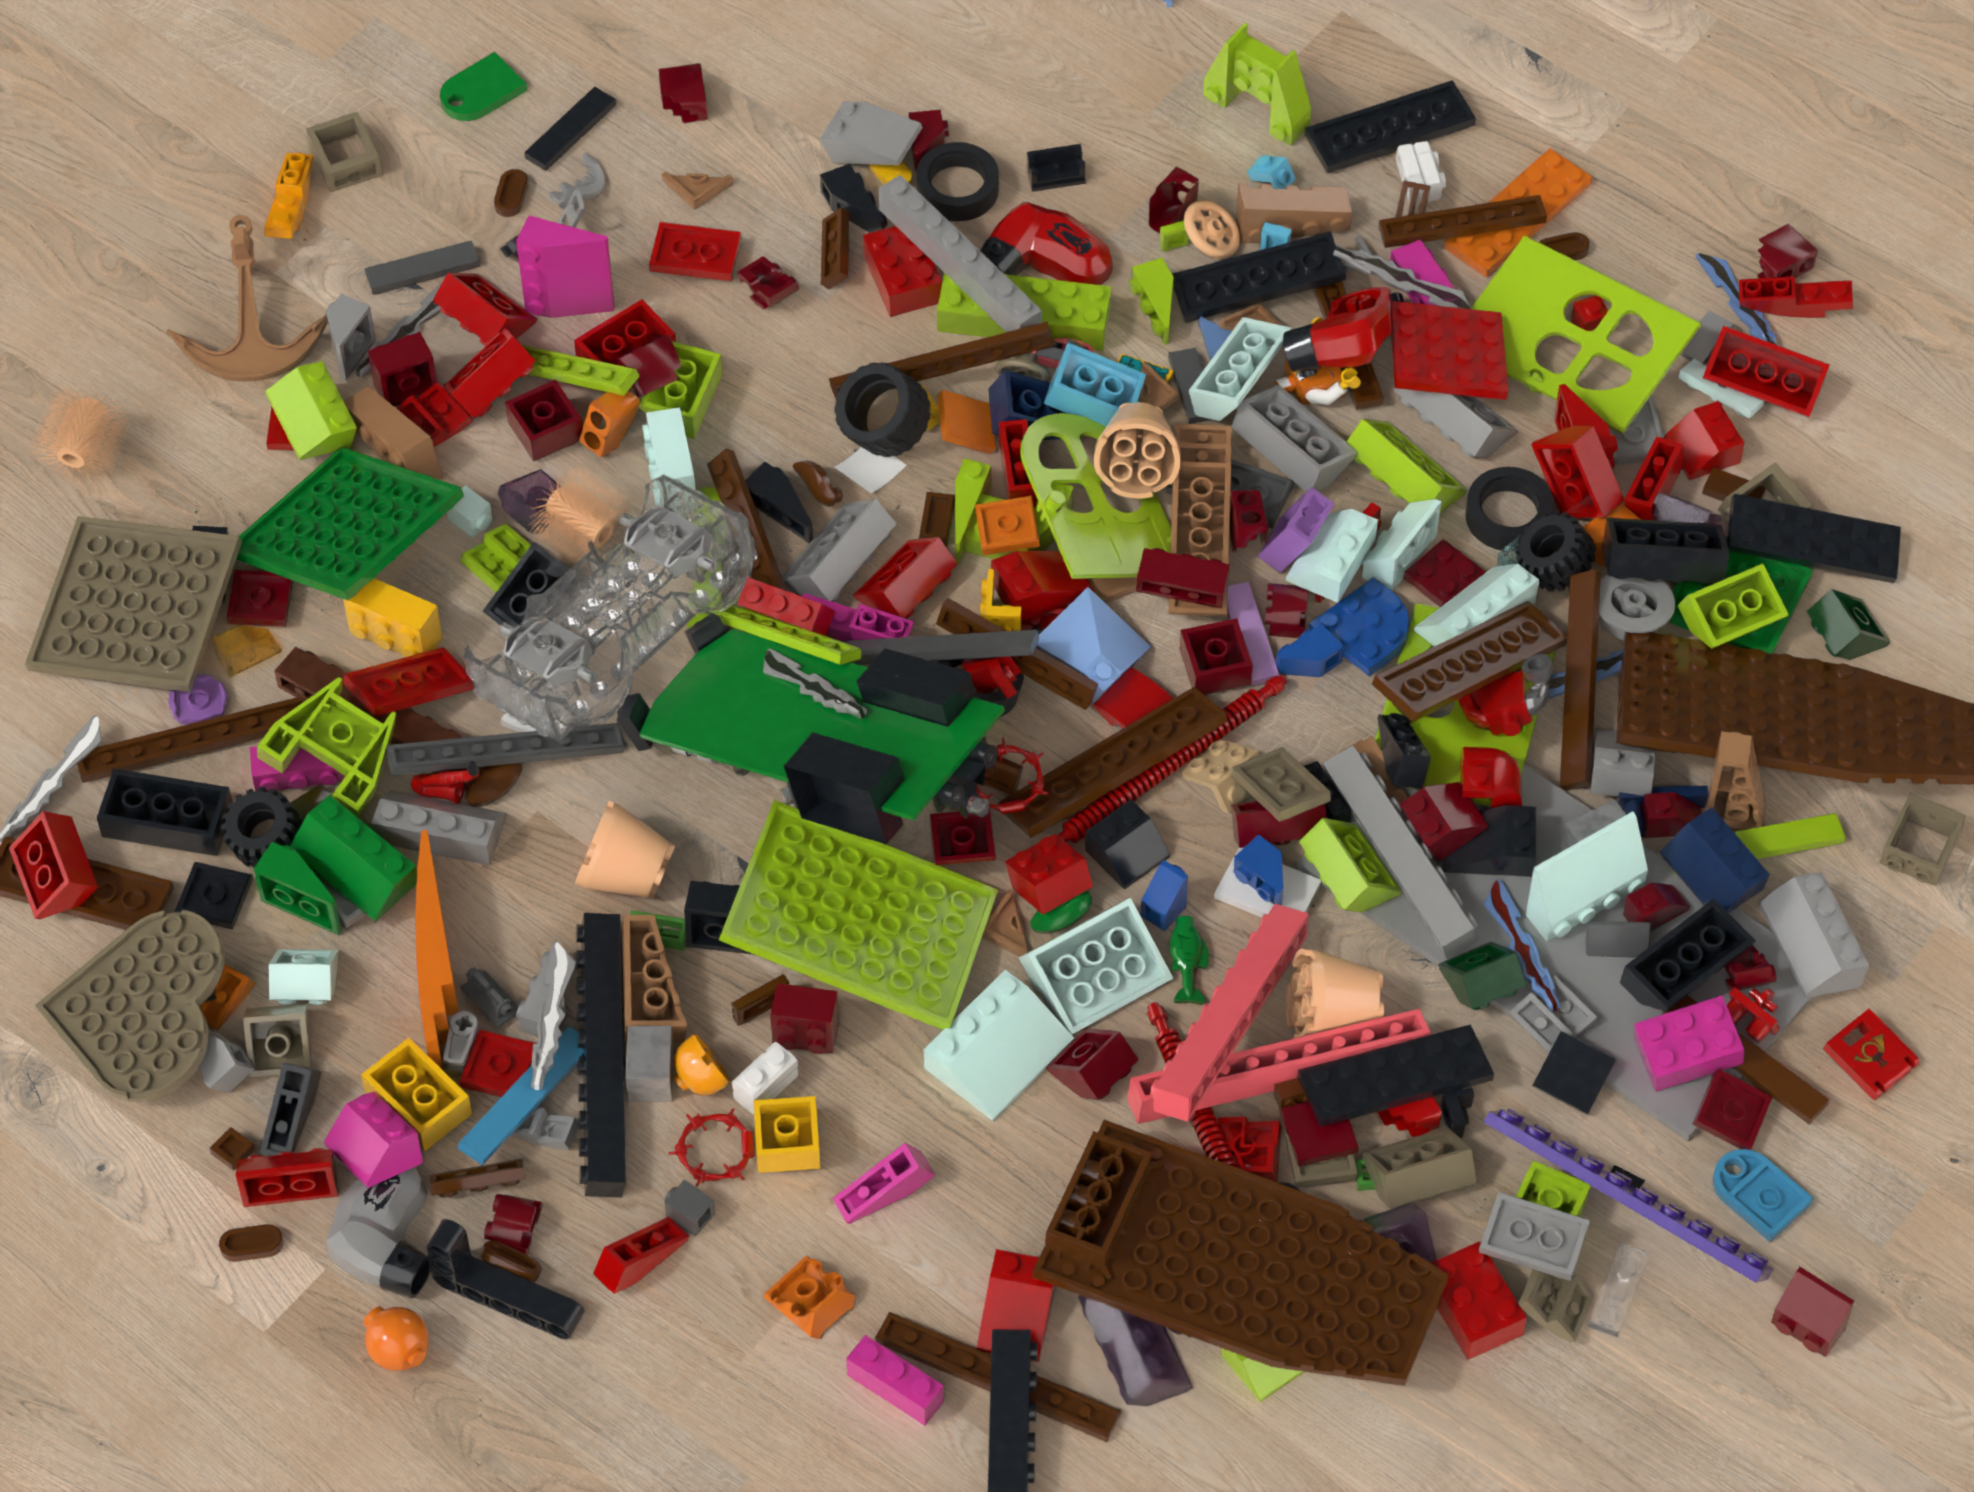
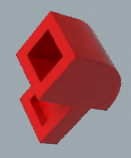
[961,657,1021,699]

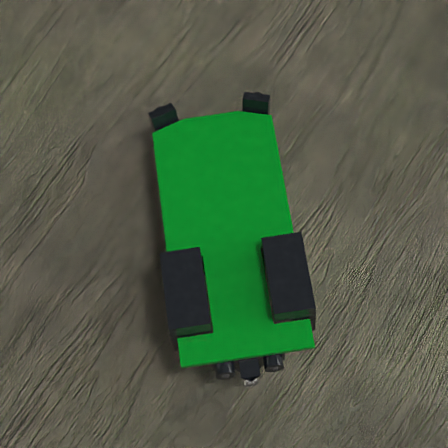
[617,613,1005,845]

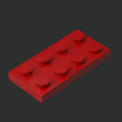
[343,647,475,717]

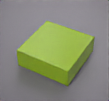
[1160,221,1189,252]

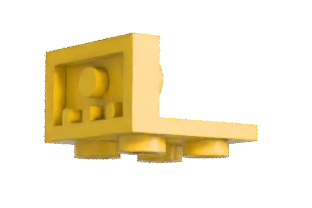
[980,569,1021,631]

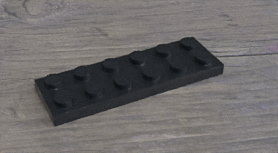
[1304,80,1476,173]
[1172,231,1346,323]
[1727,494,1901,583]
[1297,1024,1494,1127]

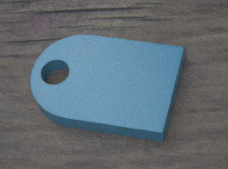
[1713,1149,1813,1242]

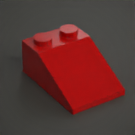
[1554,384,1618,469]
[991,551,1094,621]
[977,1249,1056,1362]

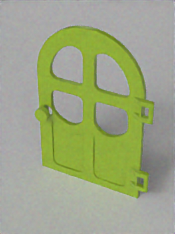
[1020,413,1171,579]

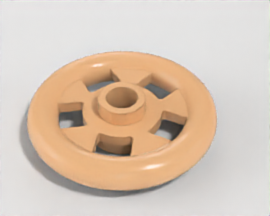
[1184,200,1240,259]

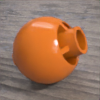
[363,1306,429,1371]

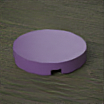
[168,674,228,725]

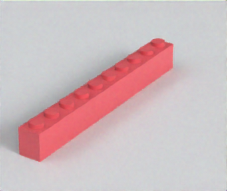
[1150,904,1309,1122]
[1127,1009,1431,1124]

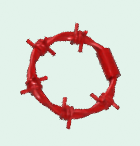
[977,738,1049,815]
[668,1108,755,1187]

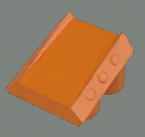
[764,1256,856,1339]

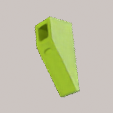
[1129,257,1174,345]

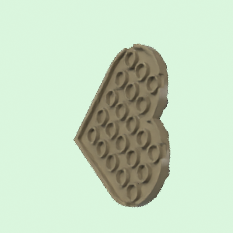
[35,910,224,1102]

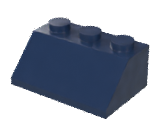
[1660,807,1770,913]

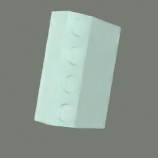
[1526,811,1648,942]
[1019,898,1174,1034]
[923,970,1074,1121]

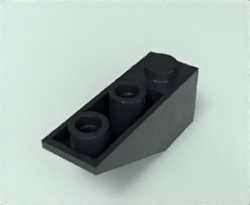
[820,163,888,233]
[1377,713,1431,789]

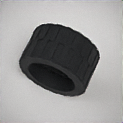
[834,362,931,457]

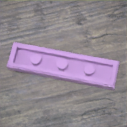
[1227,582,1279,686]

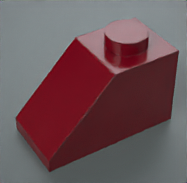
[909,109,949,172]
[1642,792,1702,838]
[1623,882,1690,931]

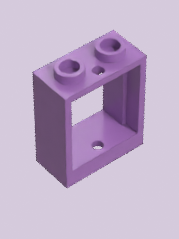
[1257,487,1335,573]

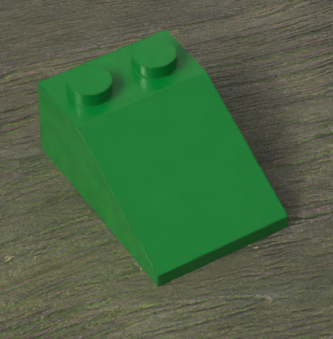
[253,842,342,936]

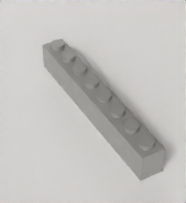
[878,175,1042,332]
[1322,745,1478,959]

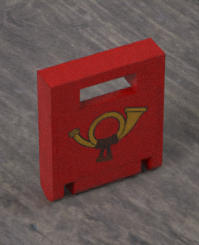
[1823,1008,1920,1100]

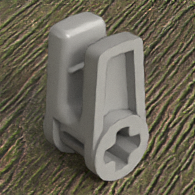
[443,1011,479,1076]

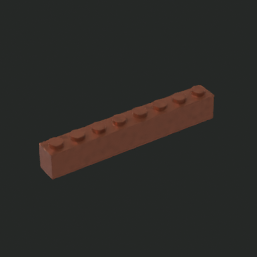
[274,646,486,791]

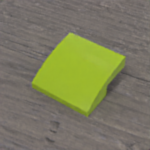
[460,523,531,593]

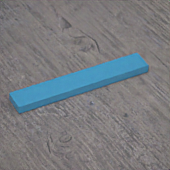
[458,1026,583,1166]

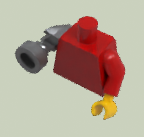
[1458,654,1554,736]

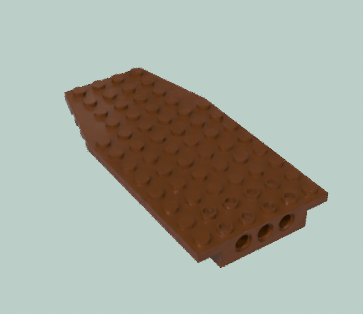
[1616,632,1974,785]
[1033,1119,1449,1386]

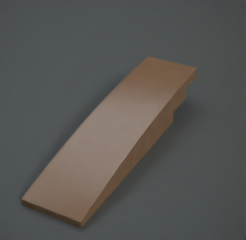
[1168,424,1232,617]

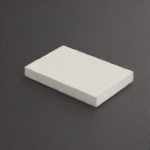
[1214,848,1322,918]

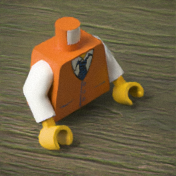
[1274,317,1361,406]

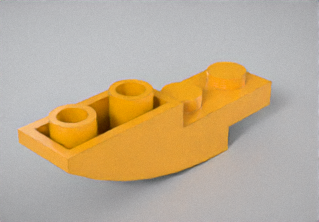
[264,152,314,239]

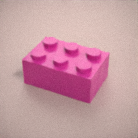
[1634,996,1744,1092]

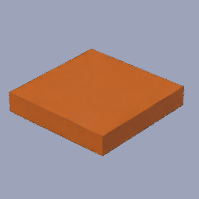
[937,389,996,454]
[975,496,1040,556]

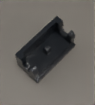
[1027,144,1086,192]

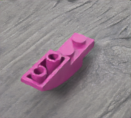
[802,593,914,641]

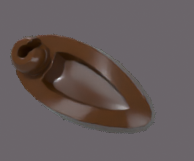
[792,460,843,507]
[465,763,522,807]

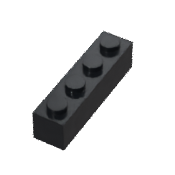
[1304,761,1351,823]

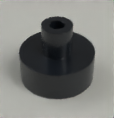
[500,234,519,260]

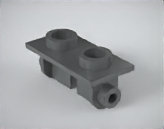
[460,967,519,1028]

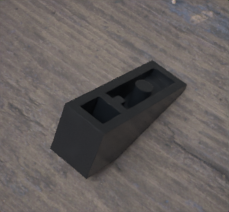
[745,462,813,543]
[259,1063,322,1156]

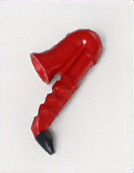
[411,761,479,804]

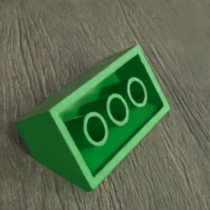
[290,795,417,923]

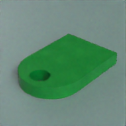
[440,52,527,121]

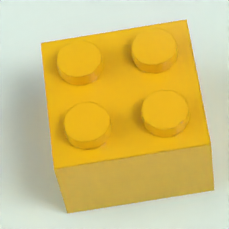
[753,1096,821,1173]

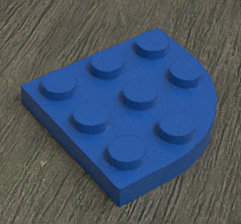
[1309,577,1409,677]

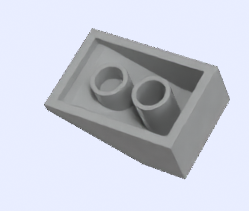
[820,101,922,165]
[1590,728,1655,796]

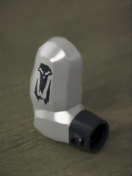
[326,1167,431,1299]

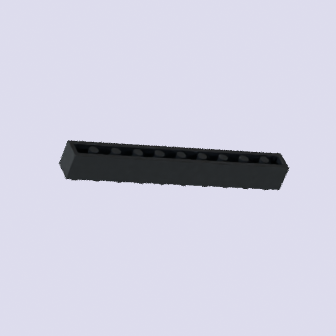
[576,913,626,1198]

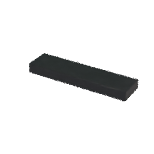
[524,86,616,171]

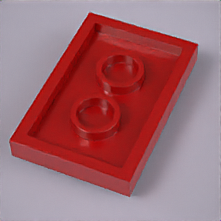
[649,222,742,281]

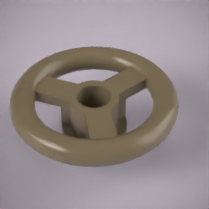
[995,352,1051,382]

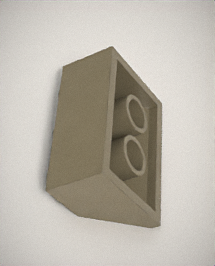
[1362,1127,1477,1209]

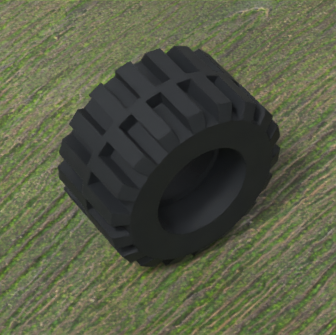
[1515,511,1596,592]
[221,787,303,868]

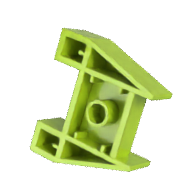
[1203,23,1311,146]
[955,458,1073,564]
[257,677,396,819]

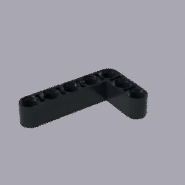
[426,1219,585,1340]

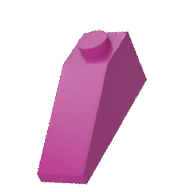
[832,1143,936,1224]

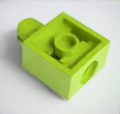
[1515,1160,1591,1217]

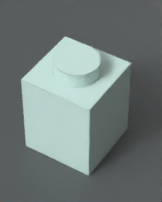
[447,486,493,538]

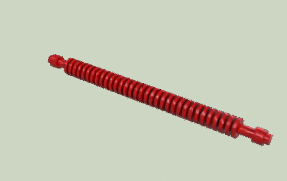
[1057,675,1287,843]
[1147,1002,1238,1168]

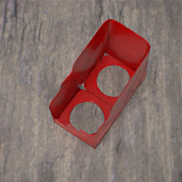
[1377,1097,1442,1137]

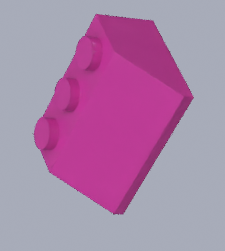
[324,1091,423,1188]

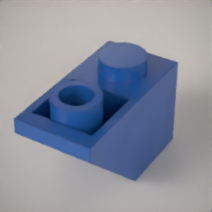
[1276,623,1344,677]
[1233,835,1283,905]
[1140,860,1188,932]

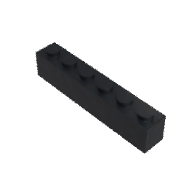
[988,1329,1038,1492]

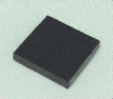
[174,862,253,930]
[1532,1031,1616,1115]

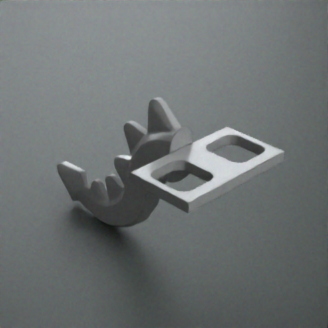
[549,153,605,228]

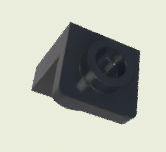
[1440,1088,1475,1138]

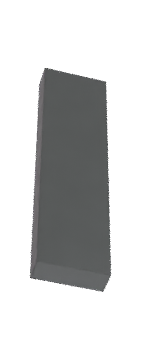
[365,240,480,295]

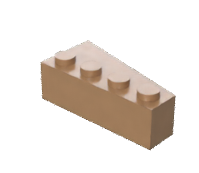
[1236,183,1352,244]
[344,386,444,480]
[1705,731,1766,831]
[622,915,687,1042]

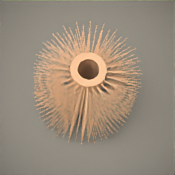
[31,383,132,482]
[528,464,632,569]

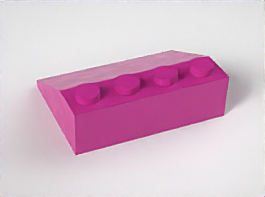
[516,215,615,318]

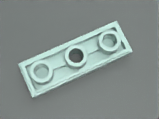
[1678,359,1765,419]

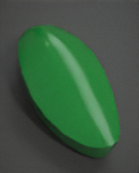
[1030,891,1092,934]

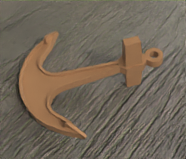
[166,215,328,381]

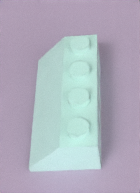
[1189,317,1292,421]
[1414,564,1539,647]

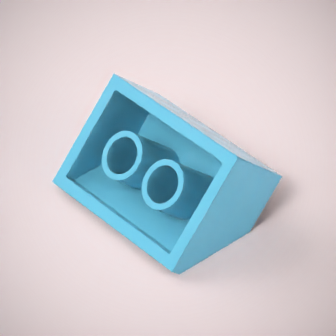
[1044,342,1146,426]

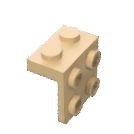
[1182,739,1260,814]

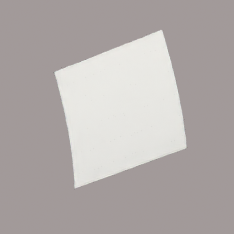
[835,447,907,493]

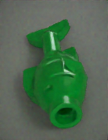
[1169,916,1209,1005]

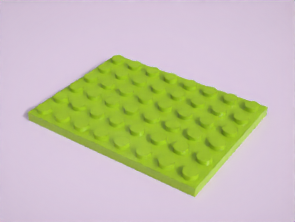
[719,800,998,1030]

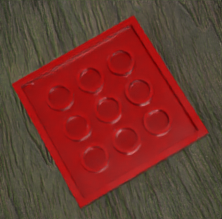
[1391,301,1509,400]

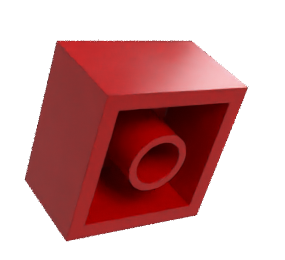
[1004,834,1093,915]

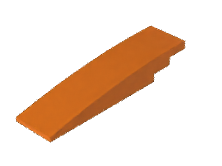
[416,830,459,1071]

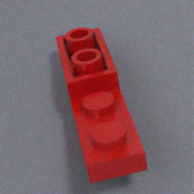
[1739,276,1853,318]

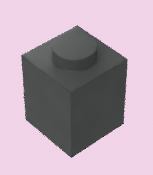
[664,1179,715,1236]

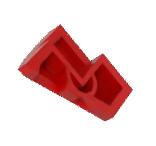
[1218,1116,1282,1183]

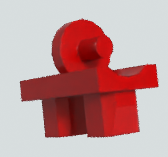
[1727,987,1780,1043]

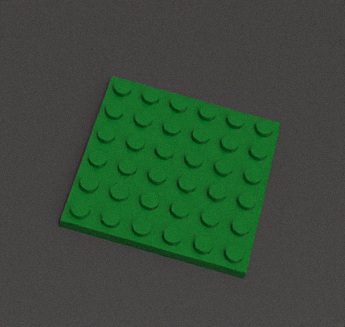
[236,447,464,601]

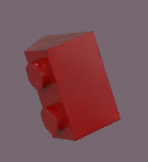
[1664,401,1744,481]

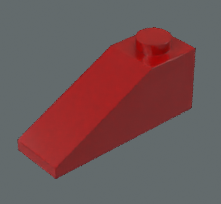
[593,1217,690,1294]

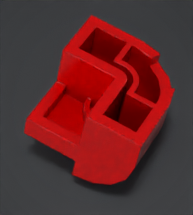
[1460,747,1522,808]

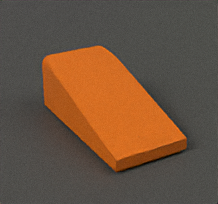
[199,964,256,1031]

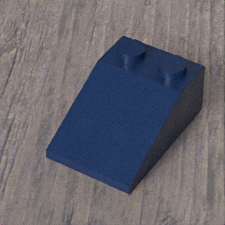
[988,370,1082,440]

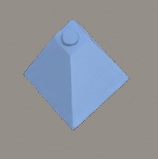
[1036,587,1151,704]

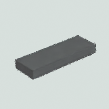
[1168,348,1212,424]

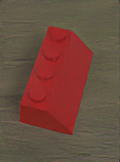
[1702,326,1830,418]

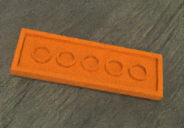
[1444,148,1592,277]

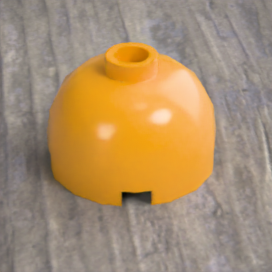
[673,1034,731,1096]

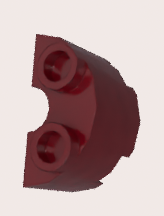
[737,256,799,309]
[1265,583,1308,638]
[1724,945,1777,991]
[484,1194,543,1255]

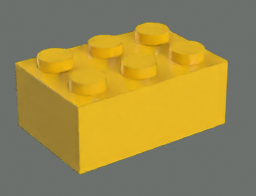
[343,578,443,657]
[361,1037,472,1152]

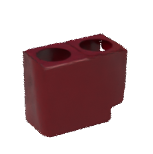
[659,63,708,123]
[1149,166,1199,234]
[1757,224,1818,278]
[614,335,681,398]
[1229,490,1268,553]

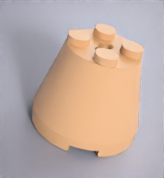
[1094,402,1181,499]
[574,801,675,899]
[1286,949,1384,1038]

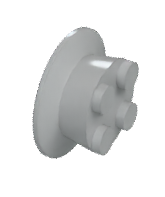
[1599,575,1675,640]

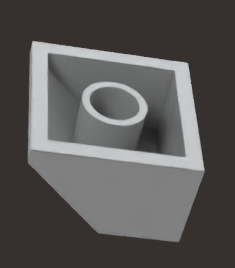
[326,294,376,380]

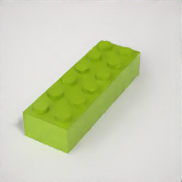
[937,273,1111,351]

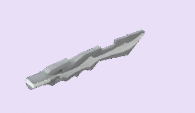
[0,715,101,844]
[531,942,576,1090]

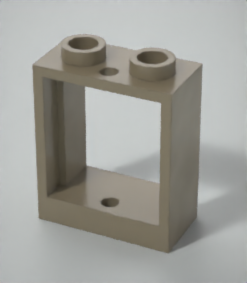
[306,112,382,192]
[1717,462,1813,524]
[1880,793,1966,886]

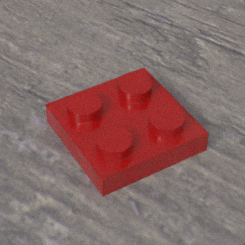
[459,1029,537,1097]

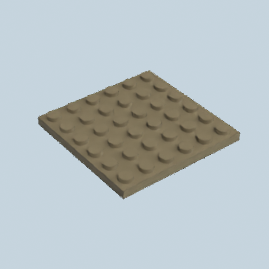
[25,516,242,692]

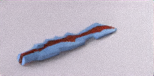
[1484,879,1561,1011]

